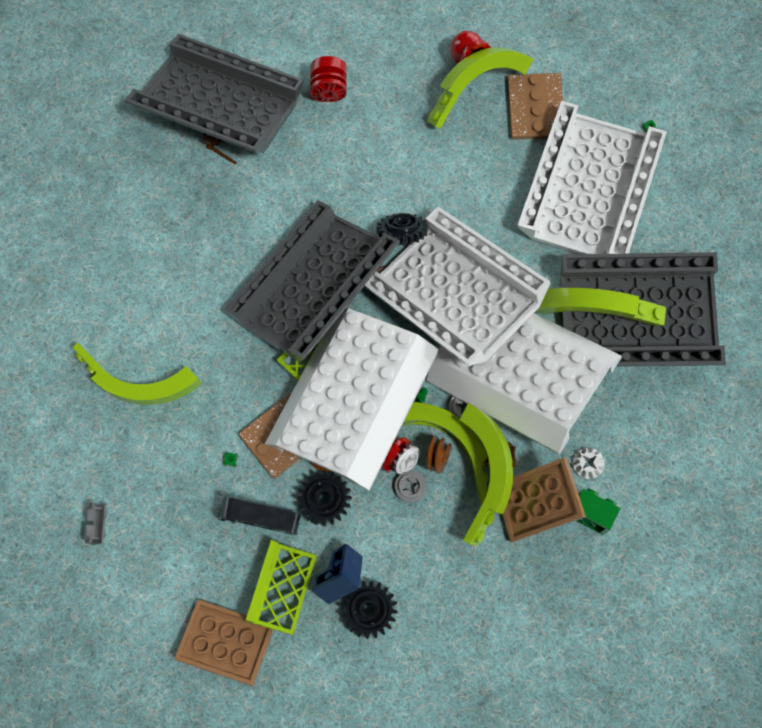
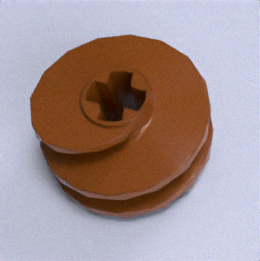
[426,436,452,474]

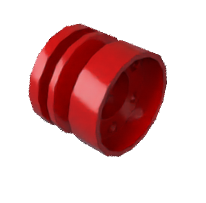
[310,56,347,102]

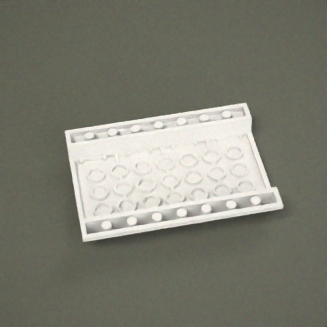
[517,101,667,254]
[365,207,550,366]
[265,308,439,491]
[426,313,622,454]

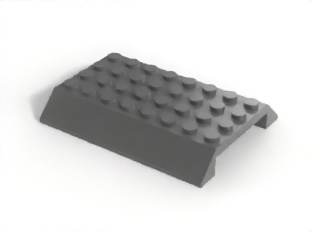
[125,34,303,153]
[224,200,400,361]
[560,252,726,367]

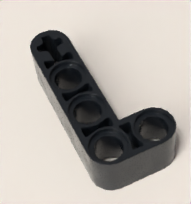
[218,497,301,535]

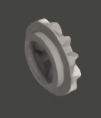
[395,471,427,503]

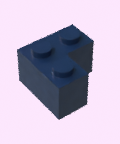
[312,543,363,604]

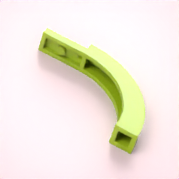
[427,47,534,129]
[535,288,666,327]
[72,343,202,405]
[402,402,489,506]
[460,403,513,546]

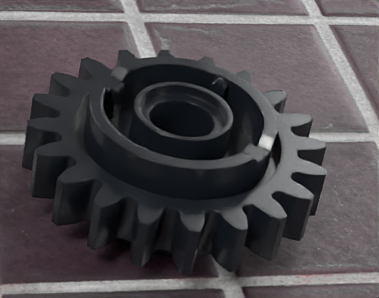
[377,213,428,246]
[297,471,352,527]
[341,580,398,639]

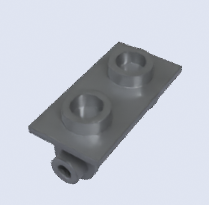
[83,503,107,545]

